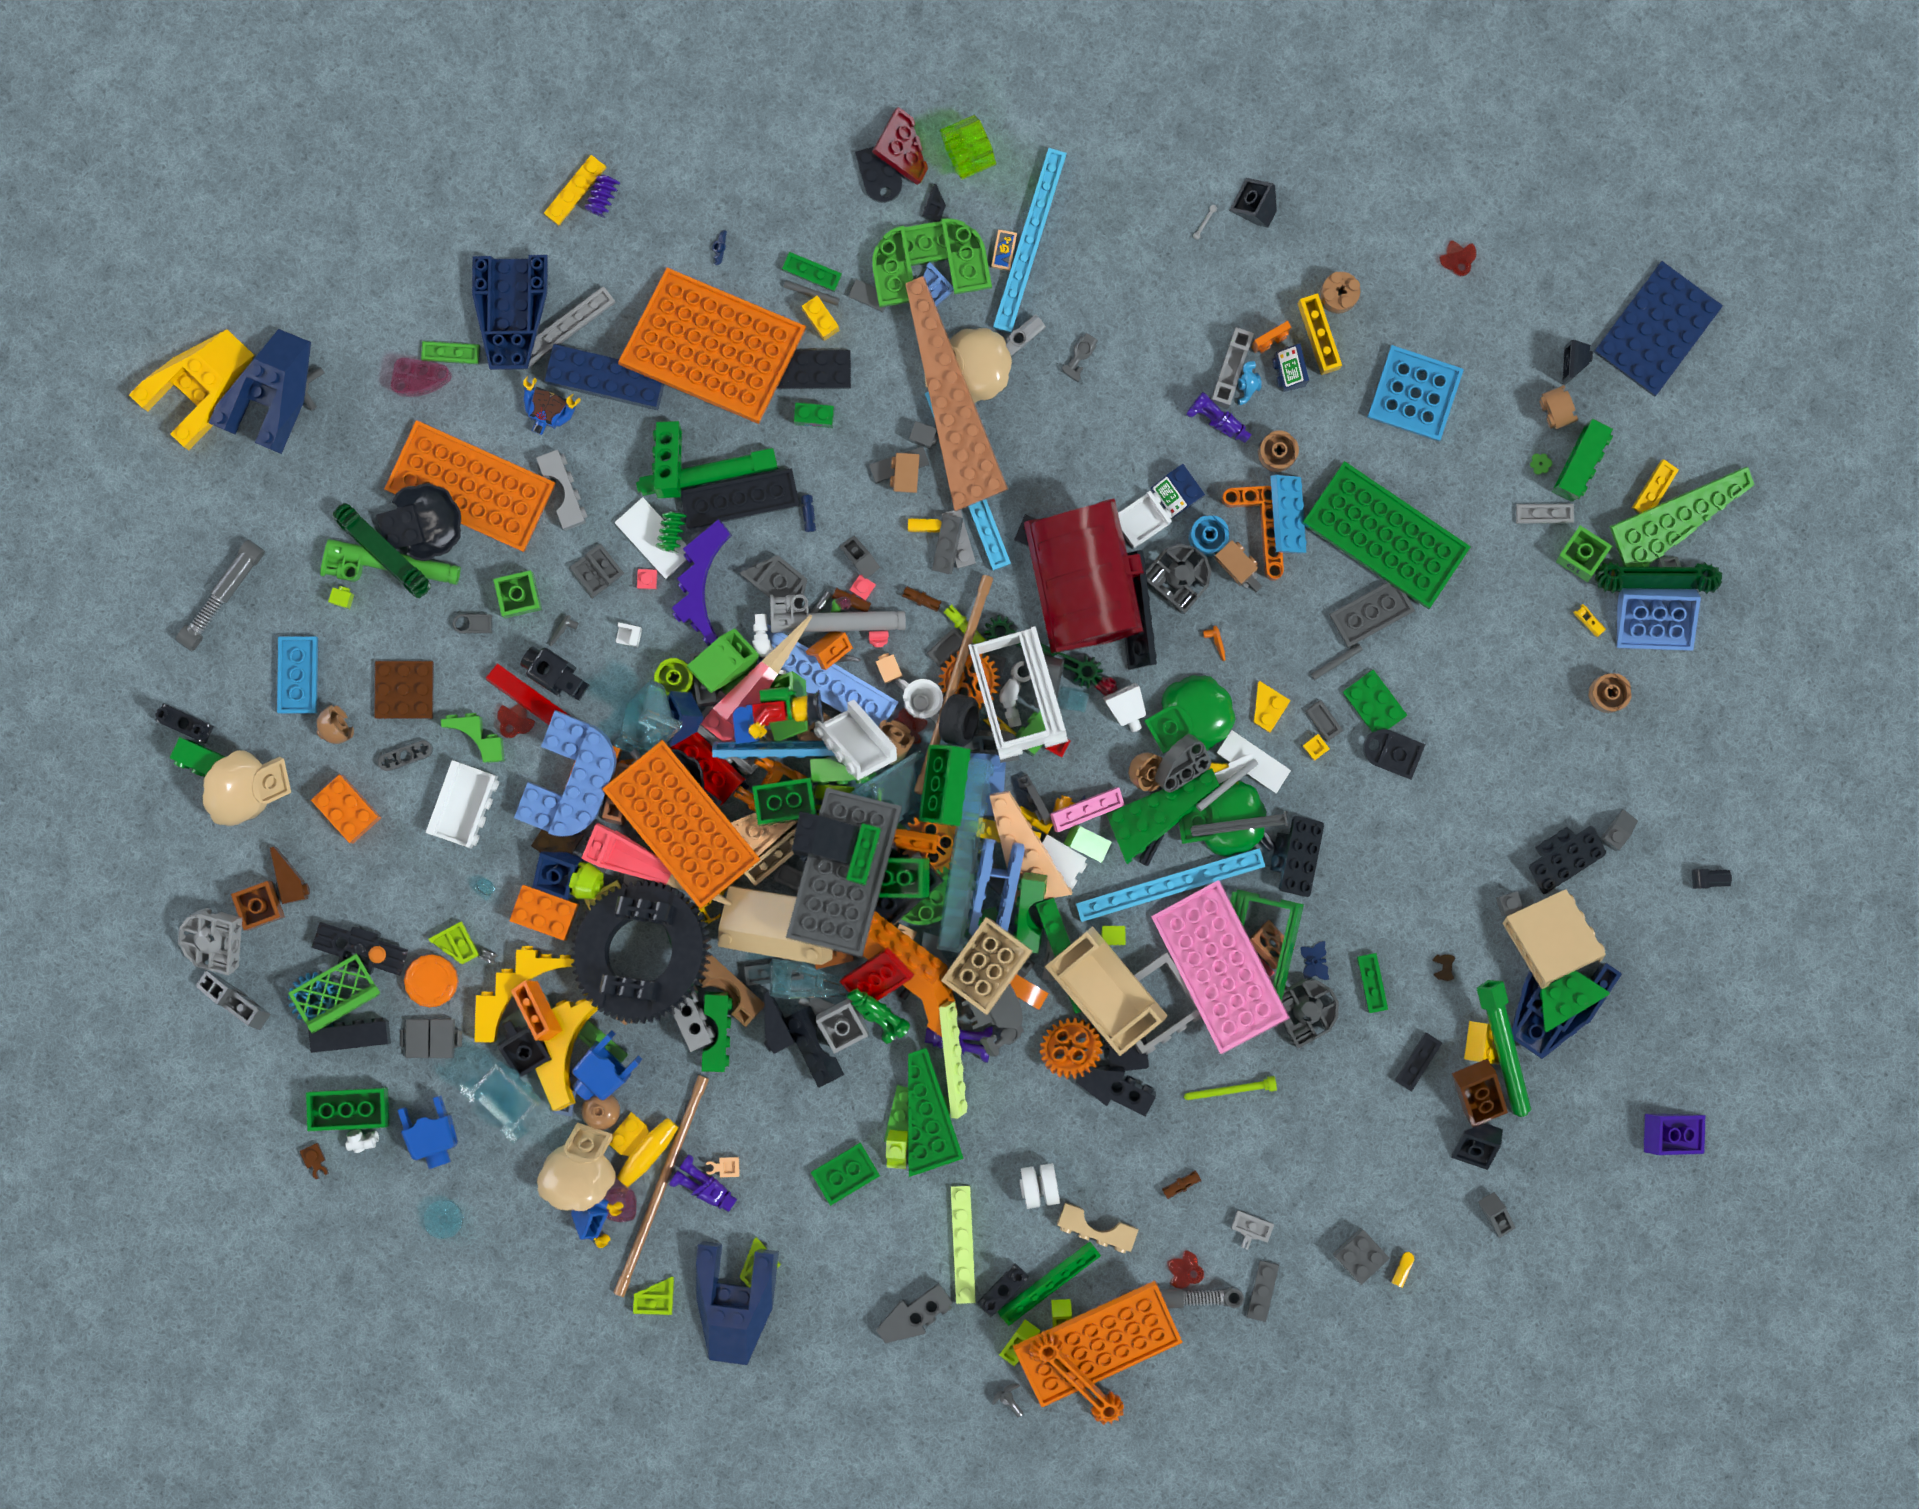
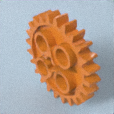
[938,651,1001,710]
[902,817,963,873]
[1040,1018,1103,1079]

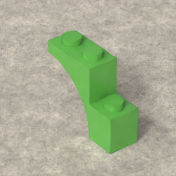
[441,713,505,763]

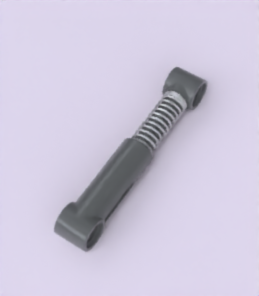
[175,540,265,652]
[1117,1287,1244,1308]

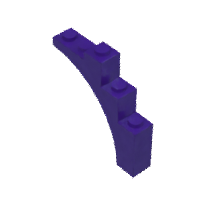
[672,520,732,646]

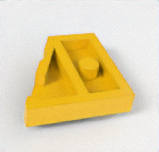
[1254,681,1291,733]

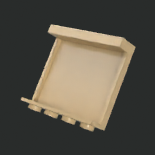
[1503,889,1606,989]

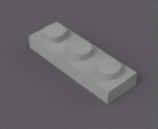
[942,510,976,569]

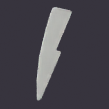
[1215,754,1253,784]

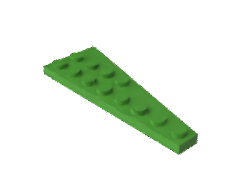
[1609,467,1754,567]

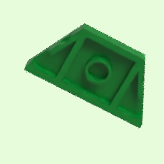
[1540,970,1610,1032]

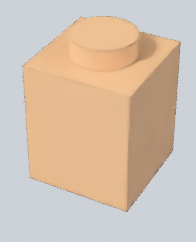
[876,653,903,684]

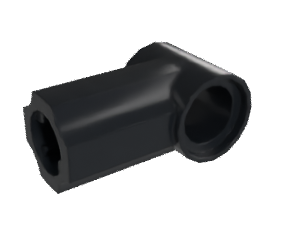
[1692,869,1732,889]

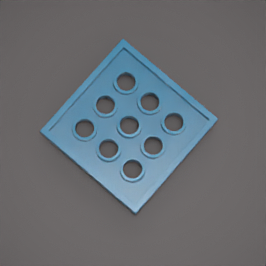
[1367,345,1464,442]

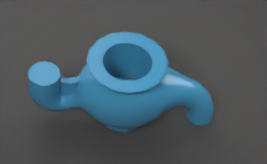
[1237,361,1261,405]

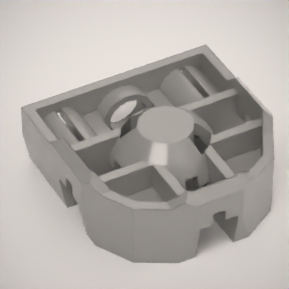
[178,908,242,976]

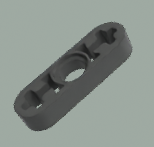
[378,740,433,771]

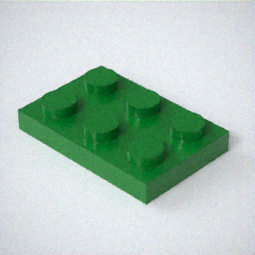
[1342,669,1408,732]
[811,1142,880,1206]

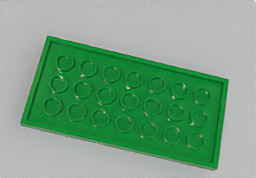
[1303,461,1471,610]

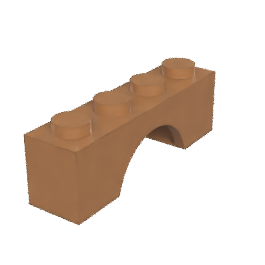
[699,956,765,1027]

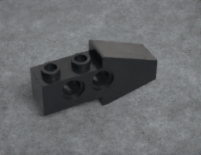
[1076,1065,1156,1117]

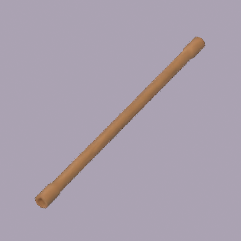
[914,575,993,795]
[614,1075,709,1297]

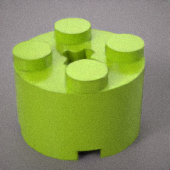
[654,658,694,697]

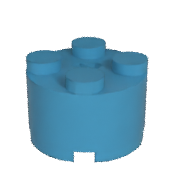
[1188,515,1229,557]

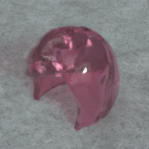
[603,1186,637,1222]

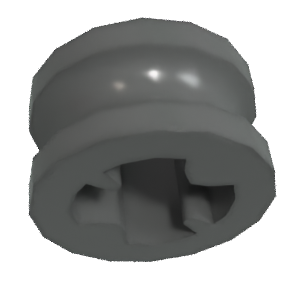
[479,949,498,964]

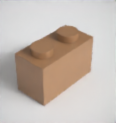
[890,453,919,493]
[1214,540,1258,586]

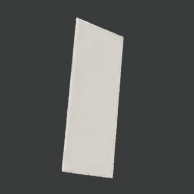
[1217,730,1291,793]

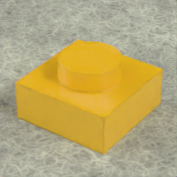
[1303,734,1330,761]

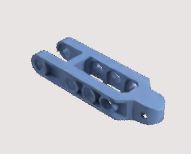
[967,838,1024,936]

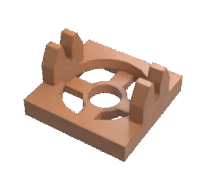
[1249,920,1295,970]

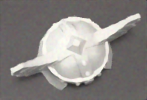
[895,678,943,723]

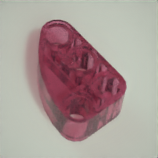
[391,358,452,397]

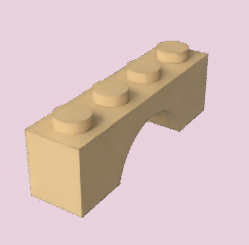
[1057,1202,1138,1253]

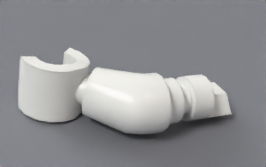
[752,614,790,676]
[999,661,1031,728]

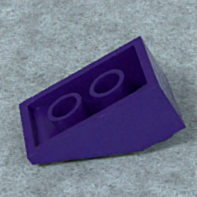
[1644,1113,1706,1155]

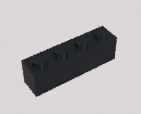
[308,1017,391,1053]

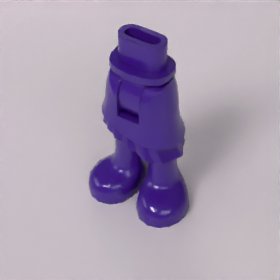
[1186,392,1252,443]
[925,1026,993,1063]
[668,1154,737,1212]

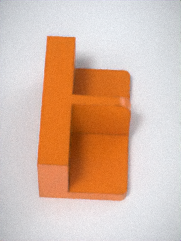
[805,631,853,670]

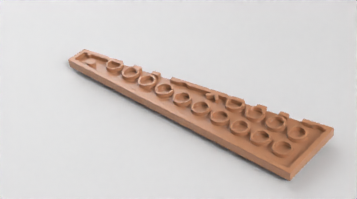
[906,276,1008,511]

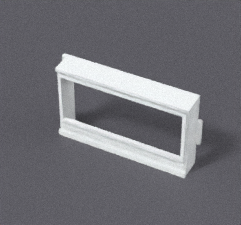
[968,627,1068,760]

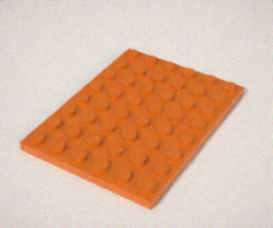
[618,268,806,424]

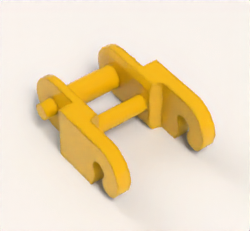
[698,900,722,924]

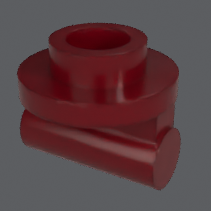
[1094,677,1117,696]

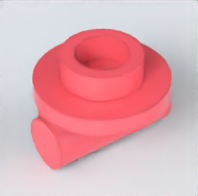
[868,630,889,647]

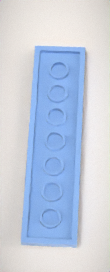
[757,624,899,726]

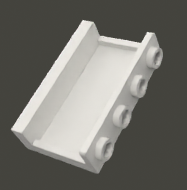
[814,699,897,780]
[426,760,499,849]

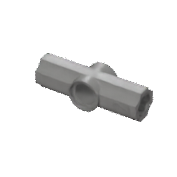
[1005,314,1046,356]

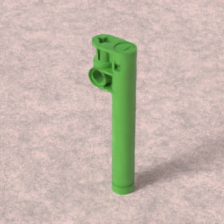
[320,539,461,585]

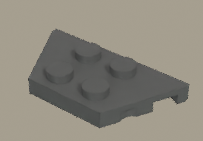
[740,555,807,609]

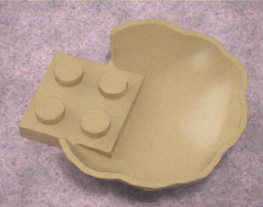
[925,328,1012,403]
[203,750,291,826]
[537,1122,615,1211]

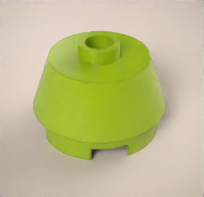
[569,862,604,899]

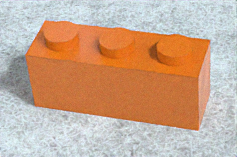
[511,980,562,1041]

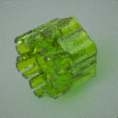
[940,114,997,180]

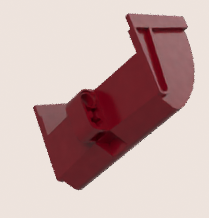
[1024,499,1144,654]

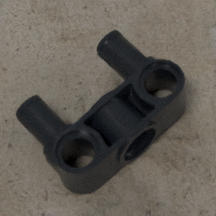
[155,703,214,744]
[977,1263,1029,1318]

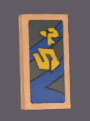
[991,229,1017,271]

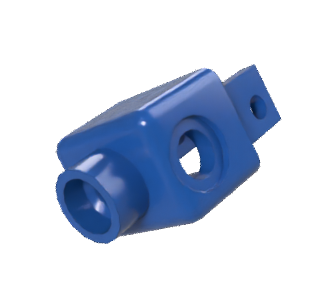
[572,1030,642,1100]
[398,1096,458,1169]

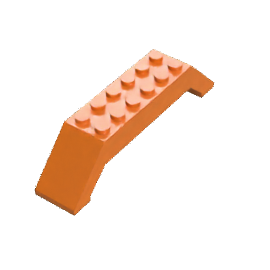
[863,912,958,1037]

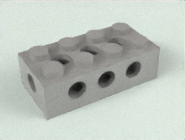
[674,992,716,1052]

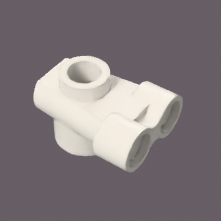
[345,1129,379,1153]

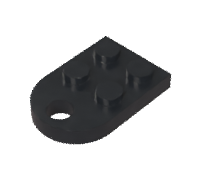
[855,146,902,203]
[1363,729,1426,780]

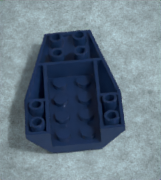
[472,254,548,370]

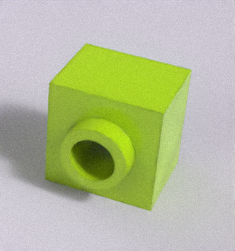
[328,586,354,609]

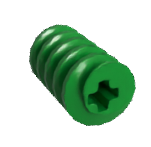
[656,512,687,553]

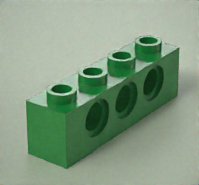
[651,421,682,498]

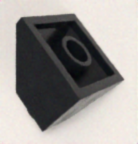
[1229,178,1277,228]
[1562,340,1593,385]
[1451,1123,1503,1170]

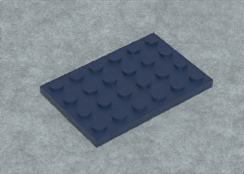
[1594,261,1723,397]

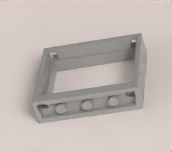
[1133,953,1202,1055]

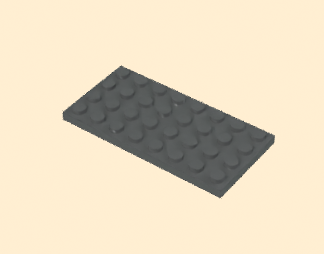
[786,788,902,957]

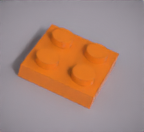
[1251,321,1291,353]

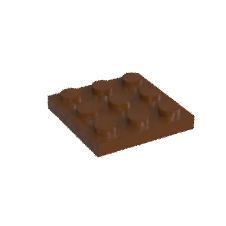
[375,661,434,719]

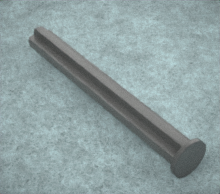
[1191,811,1288,836]

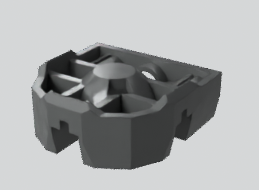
[1146,544,1211,614]
[1282,980,1339,1048]

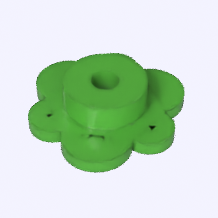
[1530,453,1552,475]

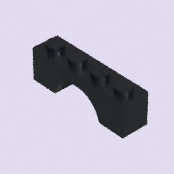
[784,1005,844,1088]

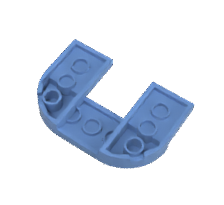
[514,710,616,836]

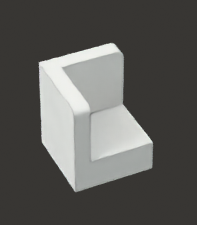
[616,622,642,647]

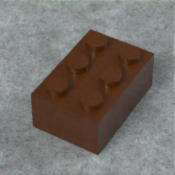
[1452,1058,1508,1128]

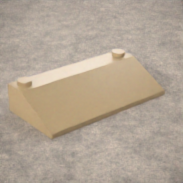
[718,886,832,965]
[1045,926,1168,1056]

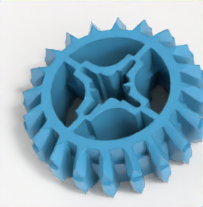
[288,972,341,1023]

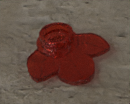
[1439,240,1476,277]
[497,704,535,738]
[893,708,928,744]
[1167,1250,1204,1288]

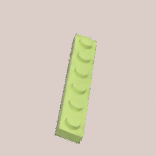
[939,1001,967,1119]
[951,1185,976,1304]

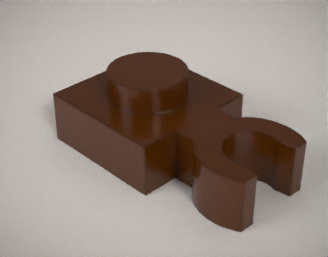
[299,1143,328,1179]

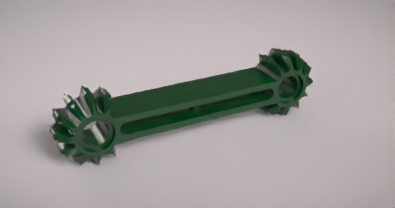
[332,503,431,599]
[1595,561,1722,594]
[984,615,1103,688]

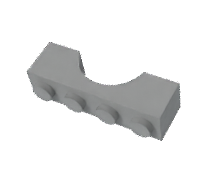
[1211,327,1254,409]
[536,450,588,531]

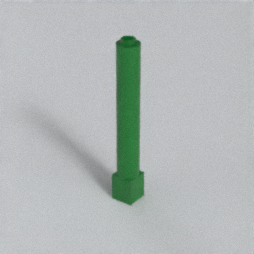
[636,448,778,496]
[1476,980,1531,1117]

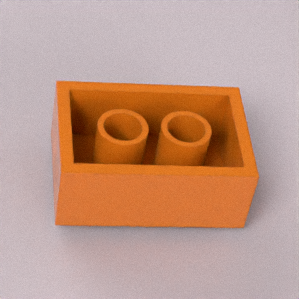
[311,774,382,844]
[509,885,579,941]

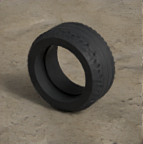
[939,694,980,746]

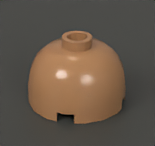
[317,705,354,744]
[1128,752,1163,792]
[581,1094,620,1130]

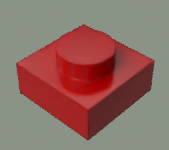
[1045,739,1071,758]

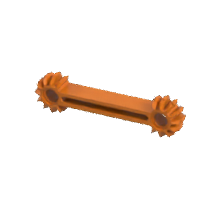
[1030,1331,1124,1425]

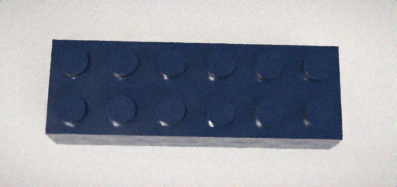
[545,344,665,411]

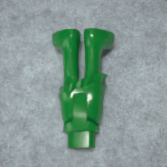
[847,989,910,1044]

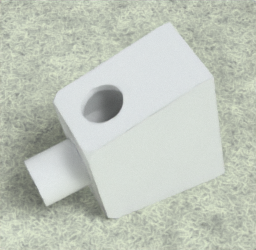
[1103,683,1146,732]

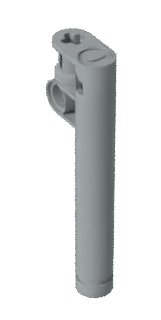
[770,594,906,633]

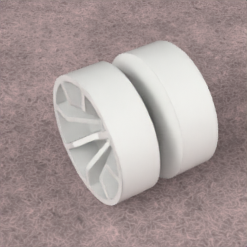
[1020,1163,1060,1209]

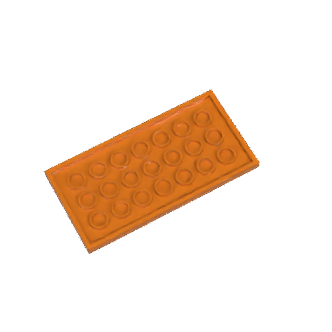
[384,420,556,552]
[602,740,761,909]
[1013,1281,1183,1408]

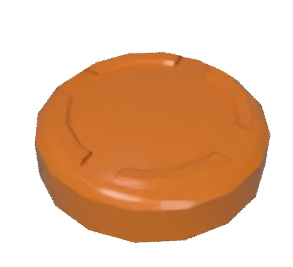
[404,954,459,1008]

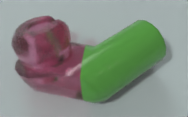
[831,596,851,612]

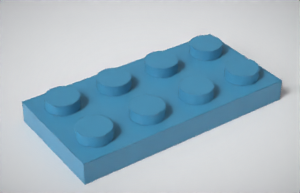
[1271,475,1307,554]
[277,637,318,714]

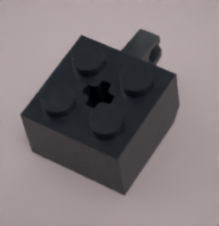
[498,1019,551,1079]

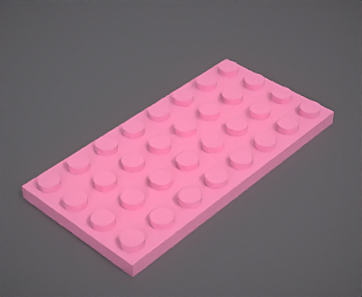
[1151,880,1290,1054]

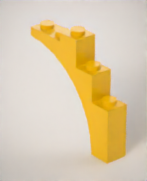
[474,946,575,1042]
[535,998,598,1111]

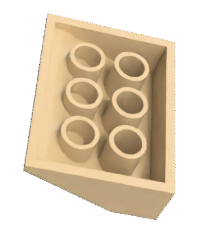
[941,917,1032,1015]

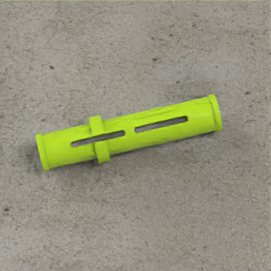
[943,604,987,644]

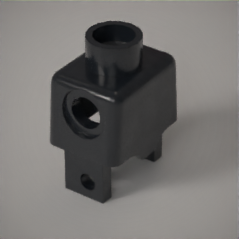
[520,646,590,701]

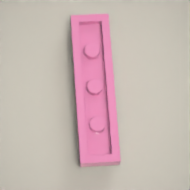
[1050,787,1125,832]

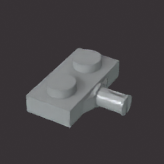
[1231,1210,1274,1250]

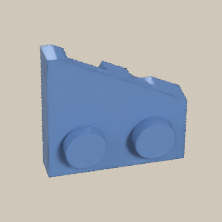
[924,262,954,307]

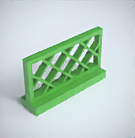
[288,954,380,1034]

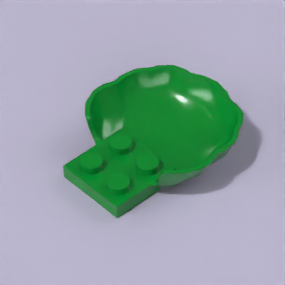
[1144,675,1236,754]
[1179,781,1267,857]

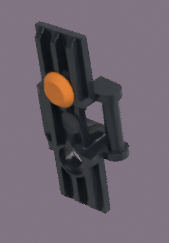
[311,922,408,976]

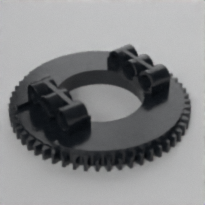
[571,880,712,1024]

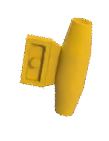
[609,1112,679,1187]

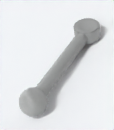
[1193,205,1217,240]

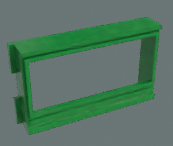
[1230,889,1304,1002]

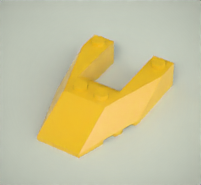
[129,329,255,450]

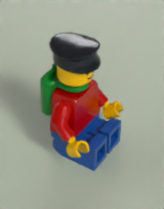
[733,687,824,744]

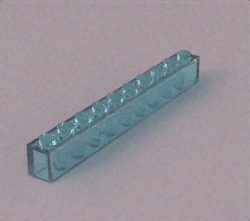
[937,757,994,953]

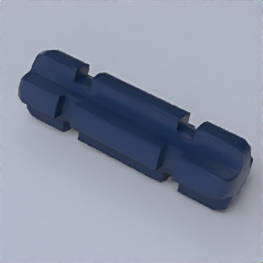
[801,495,816,532]

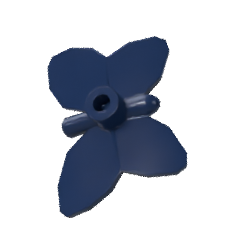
[1300,941,1330,980]

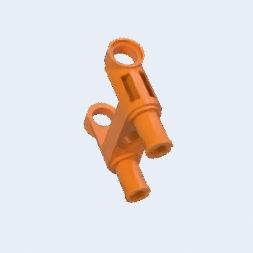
[734,757,808,812]

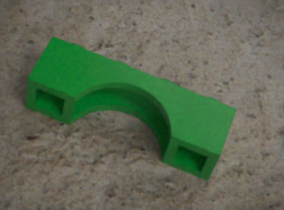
[1013,872,1048,953]
[702,992,732,1072]

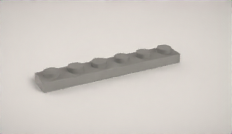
[524,286,616,371]

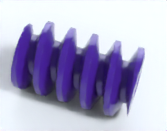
[585,175,620,218]

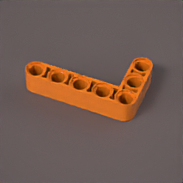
[1222,486,1284,581]

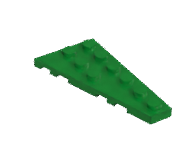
[1106,768,1220,865]
[908,1048,964,1177]

